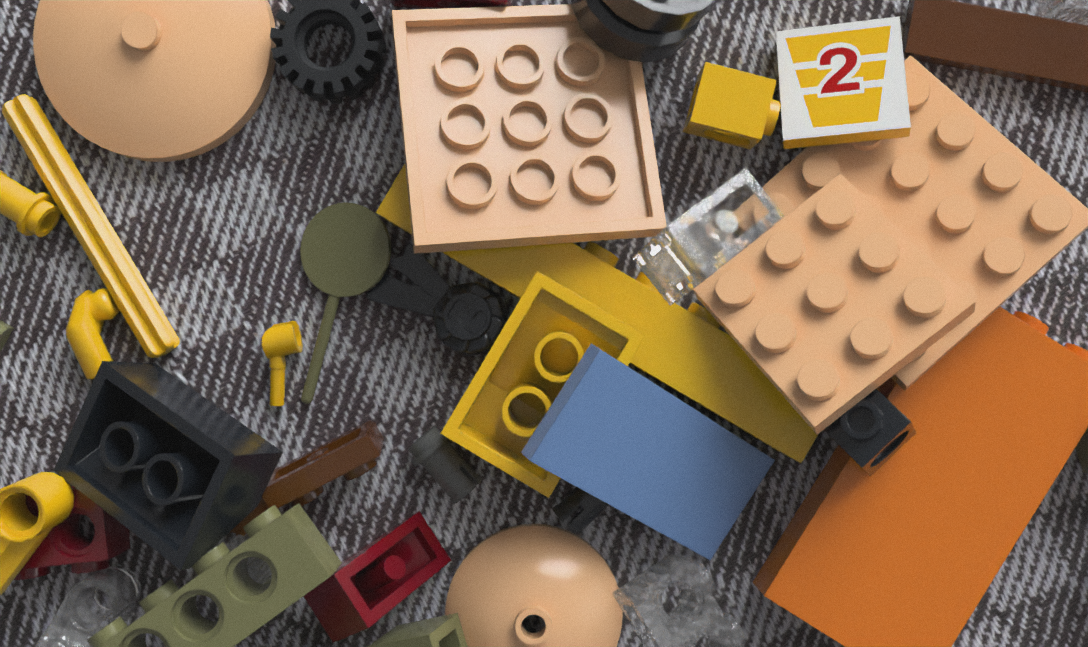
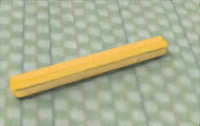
[2,94,180,358]

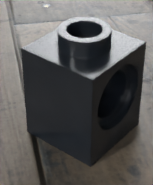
[824,389,916,476]

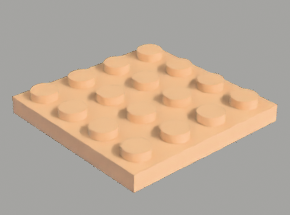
[392,4,667,254]
[732,55,1088,391]

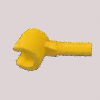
[262,321,303,406]

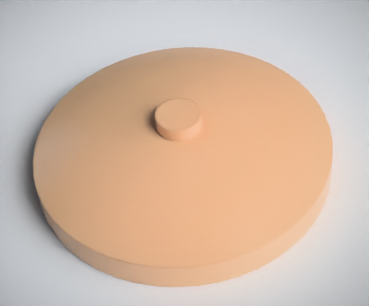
[33,0,276,162]

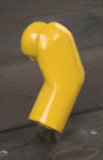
[66,288,120,379]

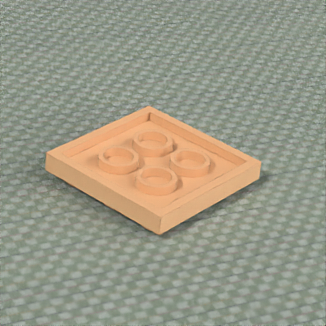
[693,173,975,435]

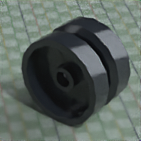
[571,0,717,63]

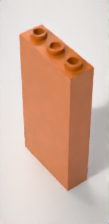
[753,307,1088,647]

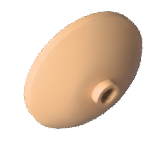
[445,524,623,647]

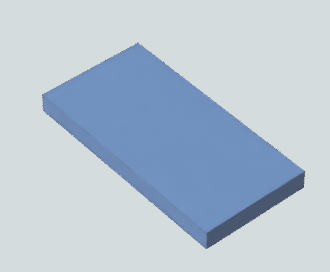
[521,343,775,560]

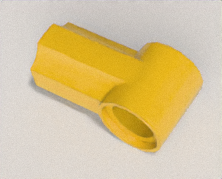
[0,472,74,596]

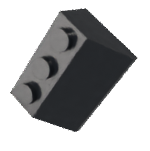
[54,361,283,570]

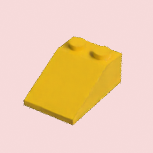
[440,271,646,498]

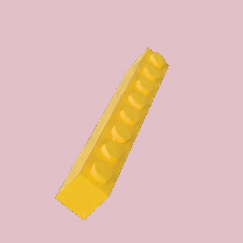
[376,164,818,463]

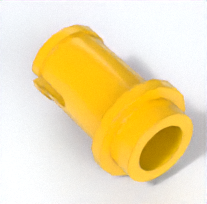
[0,170,61,237]

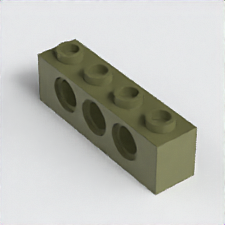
[86,503,342,647]

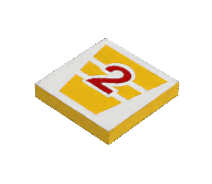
[776,16,911,149]

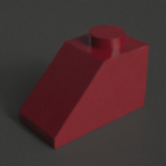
[303,511,452,643]

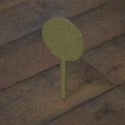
[300,202,391,404]

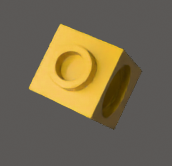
[683,62,781,150]

